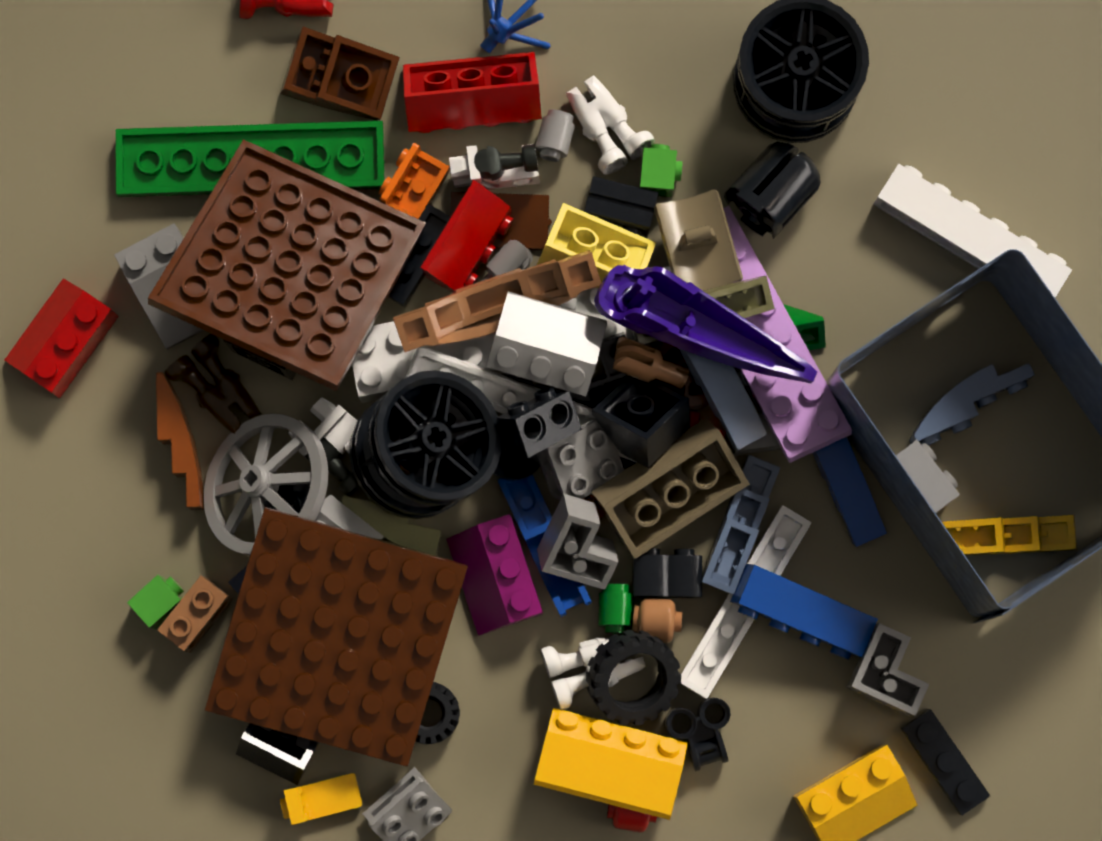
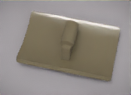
[654,189,743,291]

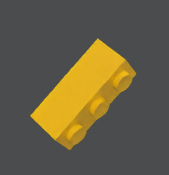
[793,745,917,841]

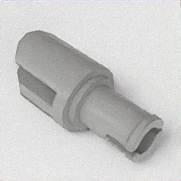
[481,240,533,281]

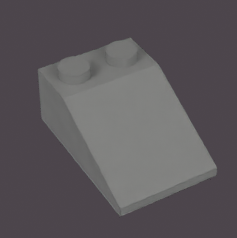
[114,223,204,350]

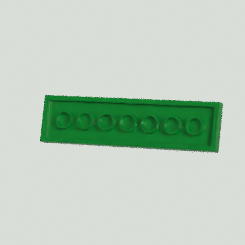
[116,121,385,197]

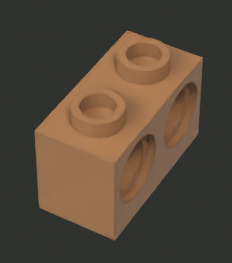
[158,575,233,653]

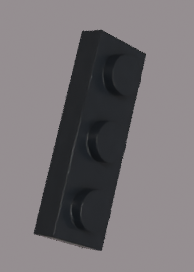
[388,204,451,307]
[901,709,990,816]

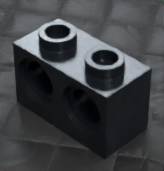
[496,387,582,458]

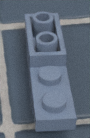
[909,363,1035,446]

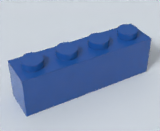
[730,564,878,660]

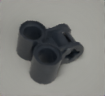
[664,697,731,772]

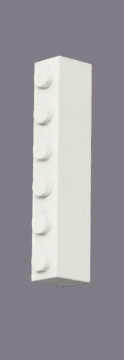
[873,164,1072,297]

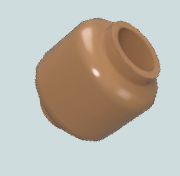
[633,597,683,643]

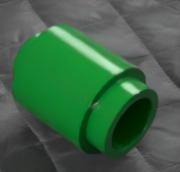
[598,584,633,634]

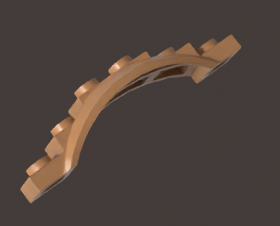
[392,250,601,352]

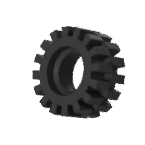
[416,682,460,744]

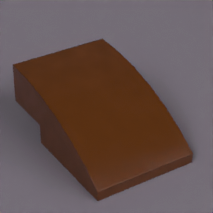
[280,26,400,120]

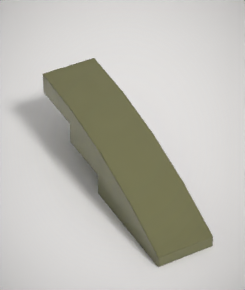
[632,276,775,344]

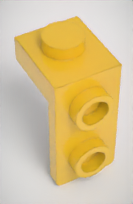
[280,773,363,825]

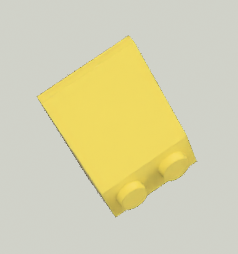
[537,203,656,288]

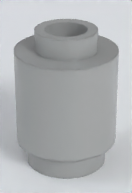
[535,109,575,162]

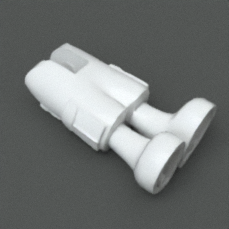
[541,637,646,710]

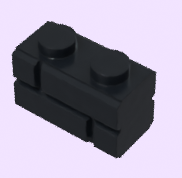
[584,176,659,236]

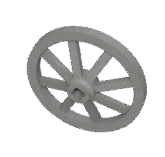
[204,414,328,556]

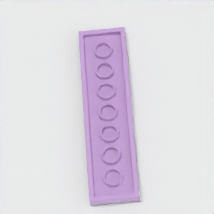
[723,206,852,463]

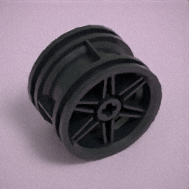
[733,0,869,143]
[349,370,502,519]

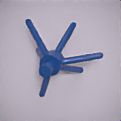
[480,0,551,53]

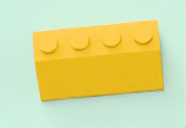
[533,708,688,820]

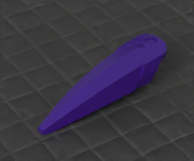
[594,265,817,383]

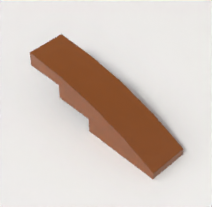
[156,372,204,510]

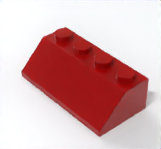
[403,52,542,133]

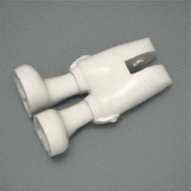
[565,75,655,175]

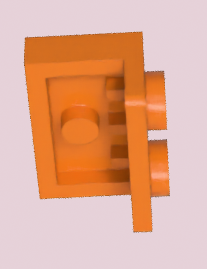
[379,143,451,219]

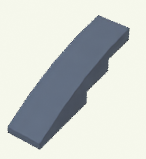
[679,349,767,450]
[701,455,781,595]

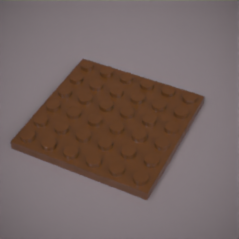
[148,139,426,391]
[205,507,468,767]

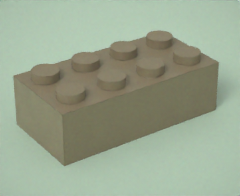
[591,418,750,559]

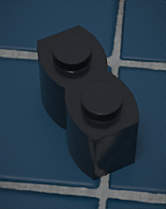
[632,548,702,598]

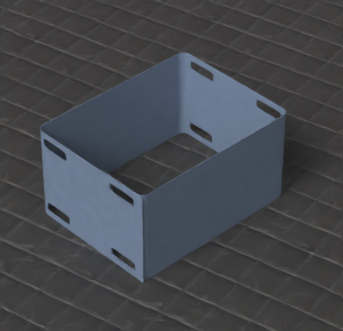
[826,249,1102,624]

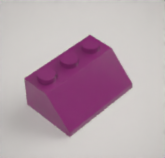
[446,514,543,636]

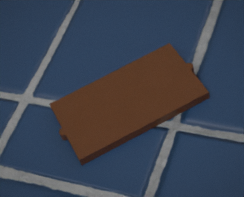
[449,192,552,250]

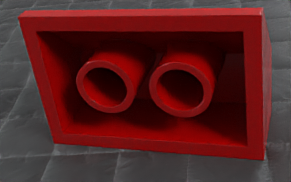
[420,180,514,294]
[4,278,119,398]

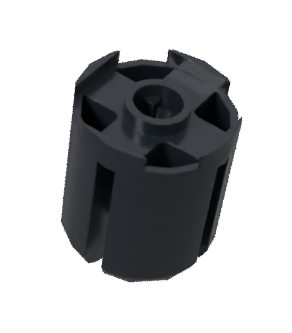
[724,141,821,239]

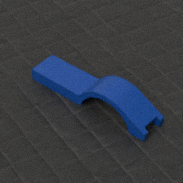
[497,475,592,617]

